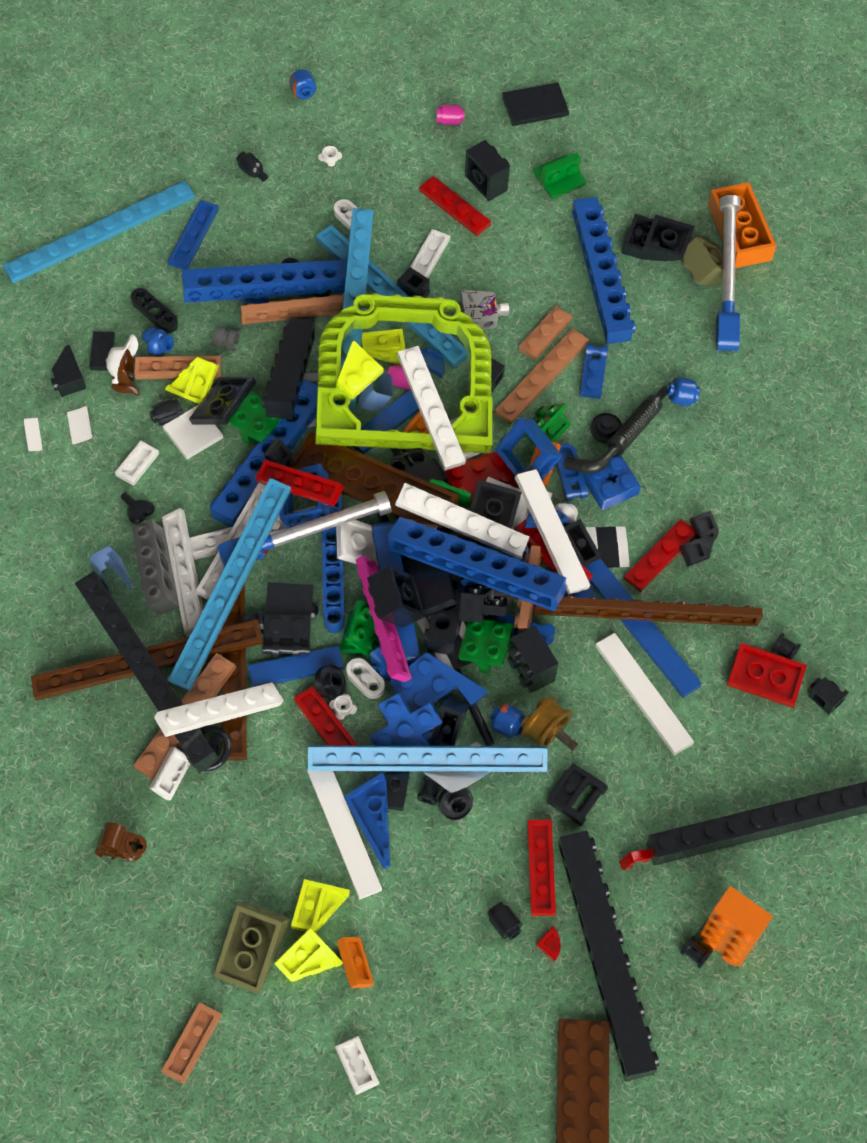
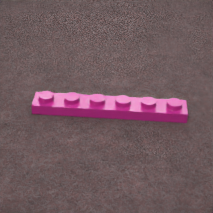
[355,556,412,683]

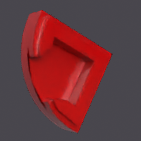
[619,849,653,870]
[536,926,561,962]

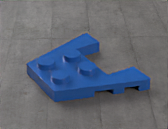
[390,653,488,741]

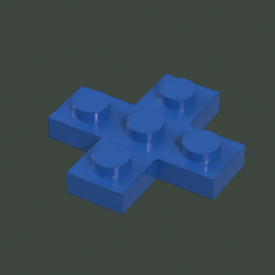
[369,692,443,746]

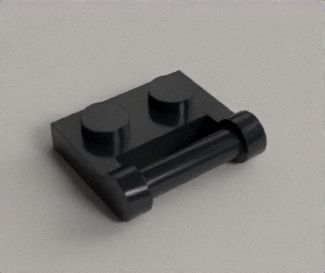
[546,763,608,826]

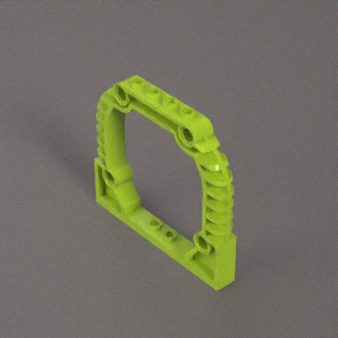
[315,293,492,453]

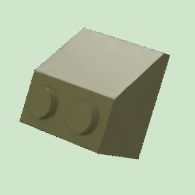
[682,237,737,287]

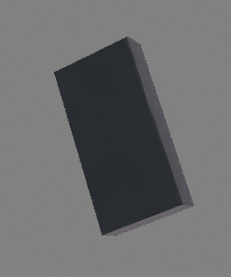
[89,331,115,371]

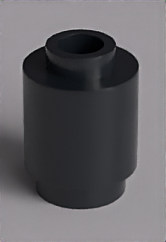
[149,398,183,426]
[487,902,523,940]

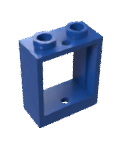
[494,418,562,480]
[280,464,330,528]

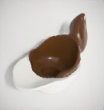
[106,334,140,396]

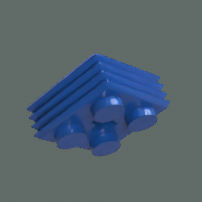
[583,455,641,510]

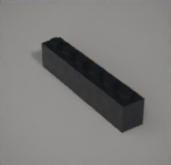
[262,318,315,420]

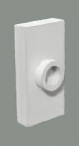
[115,440,159,486]
[149,747,190,800]
[335,1036,379,1095]

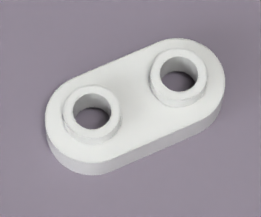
[334,199,357,230]
[346,658,385,699]

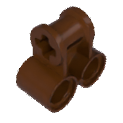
[95,822,147,862]

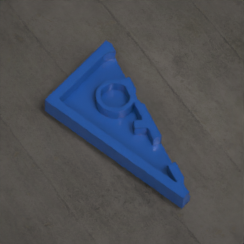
[344,773,391,869]

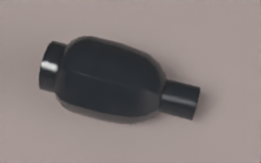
[236,151,269,182]

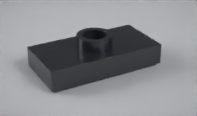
[385,771,410,811]

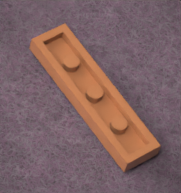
[134,356,221,380]
[514,545,541,633]

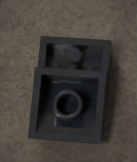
[622,214,695,261]

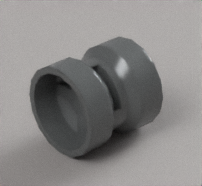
[212,326,240,352]

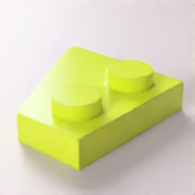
[361,329,405,366]
[337,341,384,400]
[165,357,219,404]
[291,879,350,933]
[274,928,343,982]

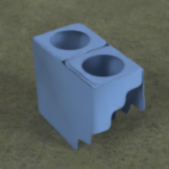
[359,369,393,412]
[89,546,132,593]

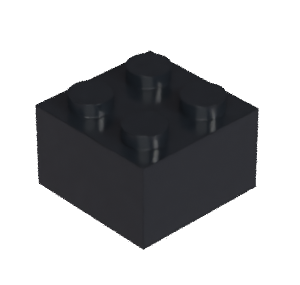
[465,140,510,202]
[470,480,522,529]
[367,566,426,628]
[507,626,558,693]

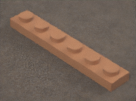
[240,295,366,325]
[494,328,589,425]
[133,653,237,780]

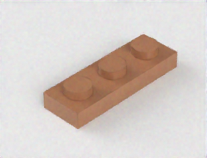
[519,306,573,361]
[161,1002,222,1085]

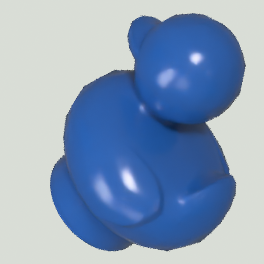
[142,327,174,356]

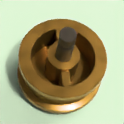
[521,696,579,751]

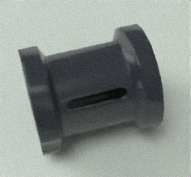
[771,633,802,660]
[417,775,442,806]
[680,935,713,969]

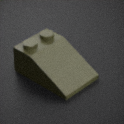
[214,901,291,994]

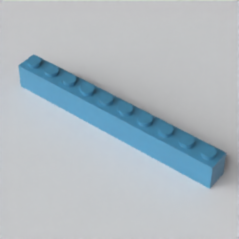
[334,208,374,411]

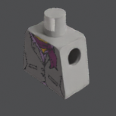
[461,290,509,330]

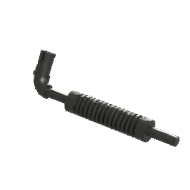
[564,386,667,474]

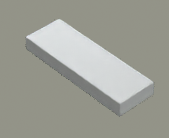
[410,229,451,278]

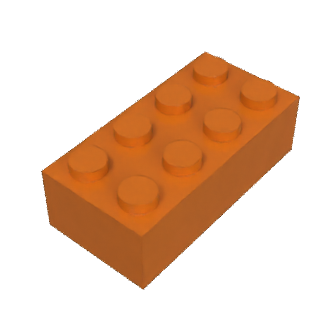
[708,182,776,268]
[699,886,773,967]

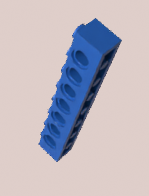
[572,197,635,344]
[182,259,347,303]
[210,379,318,527]
[388,517,567,612]

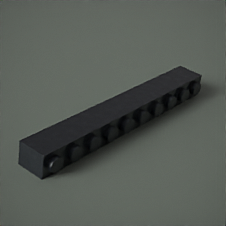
[75,571,219,773]
[646,781,867,866]
[558,830,659,1081]

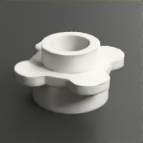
[318,146,342,167]
[329,694,357,720]

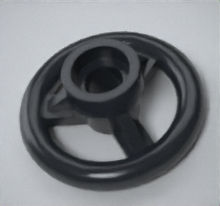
[185,725,231,771]

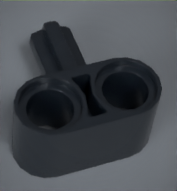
[389,448,428,472]

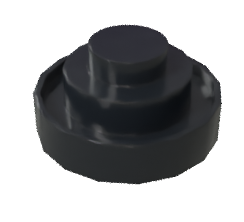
[590,413,622,444]
[315,664,346,699]
[437,788,473,820]

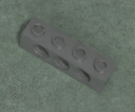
[132,519,179,615]

